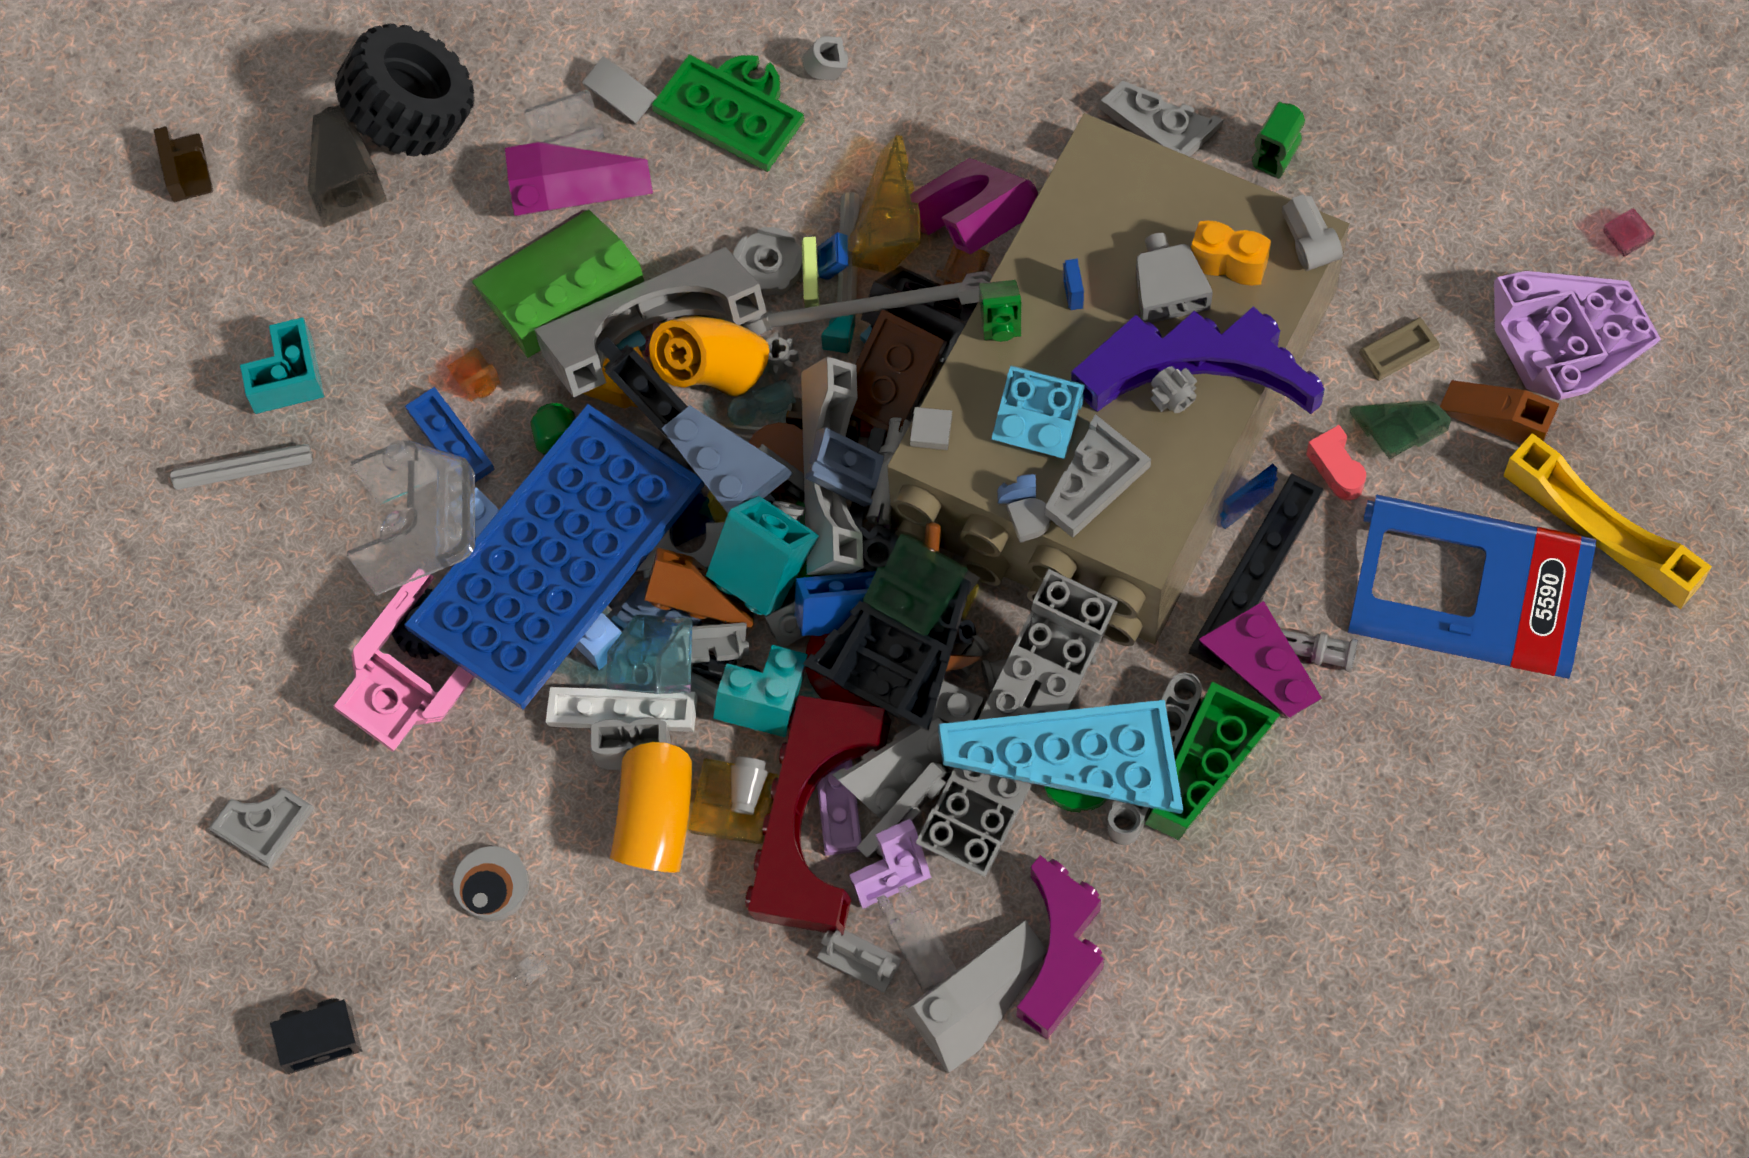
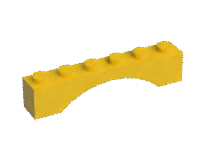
[1503,433,1712,609]

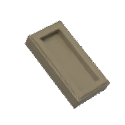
[1359,317,1440,381]

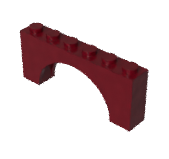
[745,695,892,936]

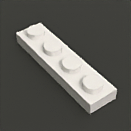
[546,687,698,732]

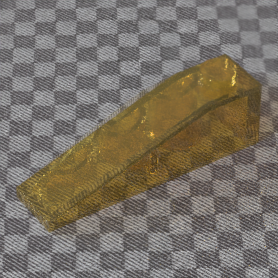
[848,135,921,273]

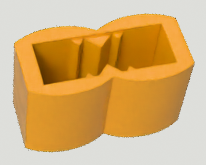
[1191,220,1271,286]

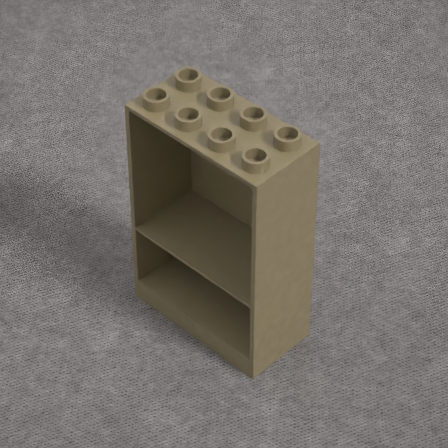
[887,113,1350,646]

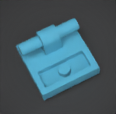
[991,366,1085,459]

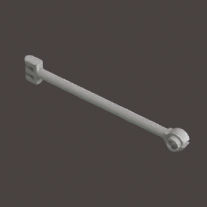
[741,271,992,335]

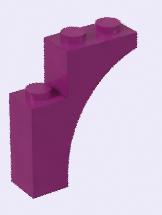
[1017,855,1104,1039]

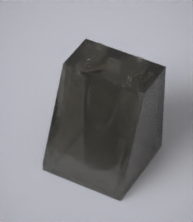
[308,105,388,228]

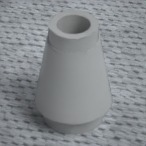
[731,757,768,814]

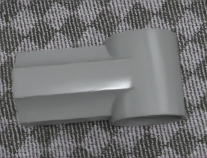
[1282,194,1343,271]

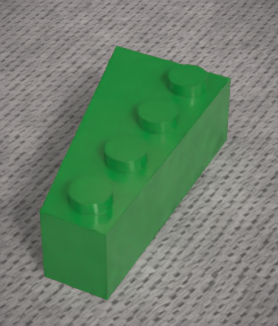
[1145,682,1281,840]

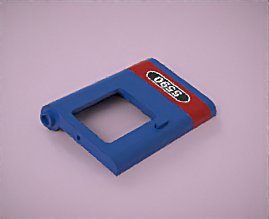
[1348,494,1596,679]

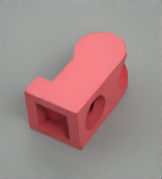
[1306,425,1366,501]

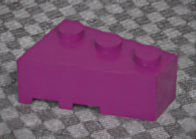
[1198,601,1322,719]

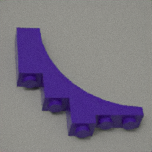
[1071,306,1325,414]

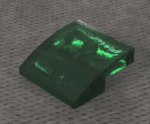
[863,534,968,635]

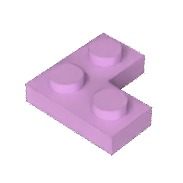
[849,819,931,909]

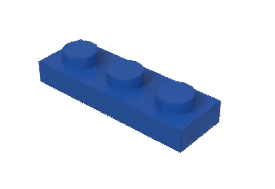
[405,387,495,489]

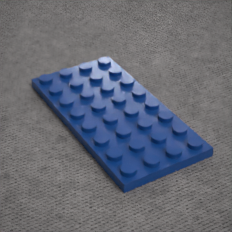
[405,404,705,710]

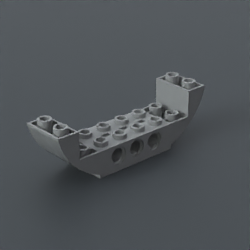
[915,569,1118,877]

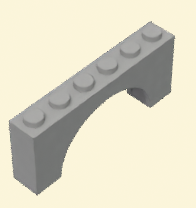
[534,247,767,397]

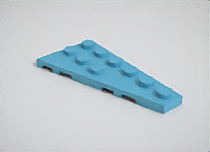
[938,700,1183,814]

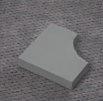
[208,787,314,869]

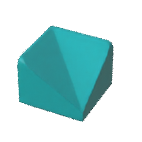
[821,314,856,354]

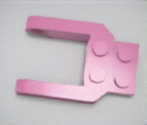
[333,566,474,752]

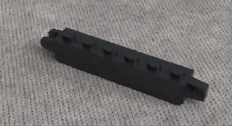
[597,337,777,504]

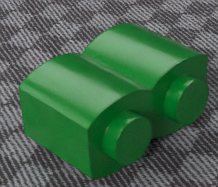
[1252,101,1305,179]

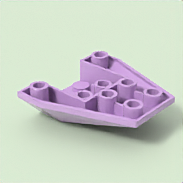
[1494,271,1661,400]

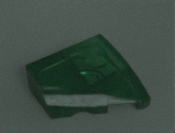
[1349,400,1451,460]

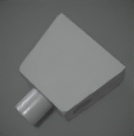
[1136,233,1213,323]

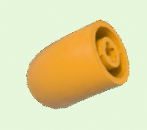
[649,316,770,397]
[610,742,692,873]

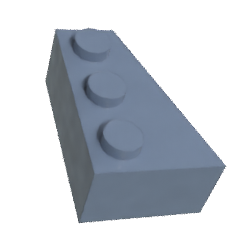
[661,405,793,513]

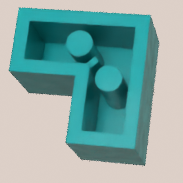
[240,317,325,414]
[713,645,808,738]

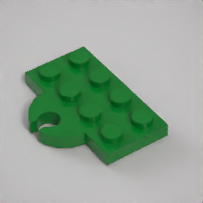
[652,54,805,172]

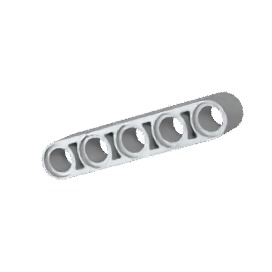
[1107,672,1202,846]

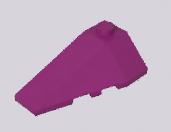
[505,142,653,216]

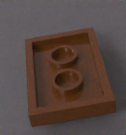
[851,309,948,433]

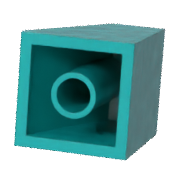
[706,496,820,616]

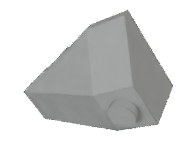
[903,920,1047,1073]

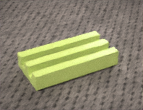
[802,237,819,308]

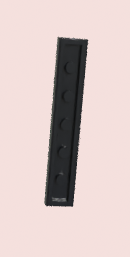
[1189,473,1324,670]

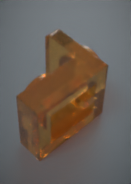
[447,348,500,402]

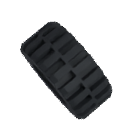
[335,24,475,157]

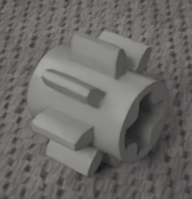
[762,333,799,380]
[1150,366,1197,413]

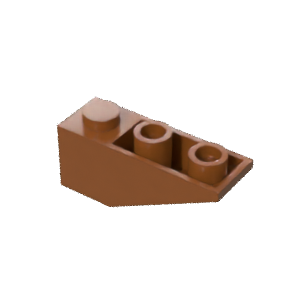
[1438,380,1559,445]
[644,547,754,628]

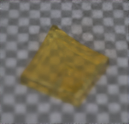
[688,758,779,845]

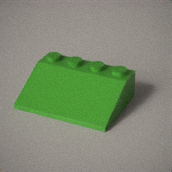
[472,209,645,358]

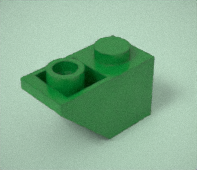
[979,280,1021,342]

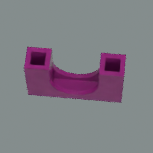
[901,157,1038,254]

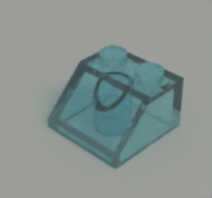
[606,614,692,694]

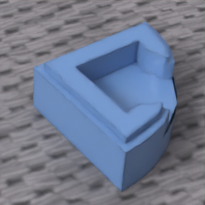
[997,474,1036,504]

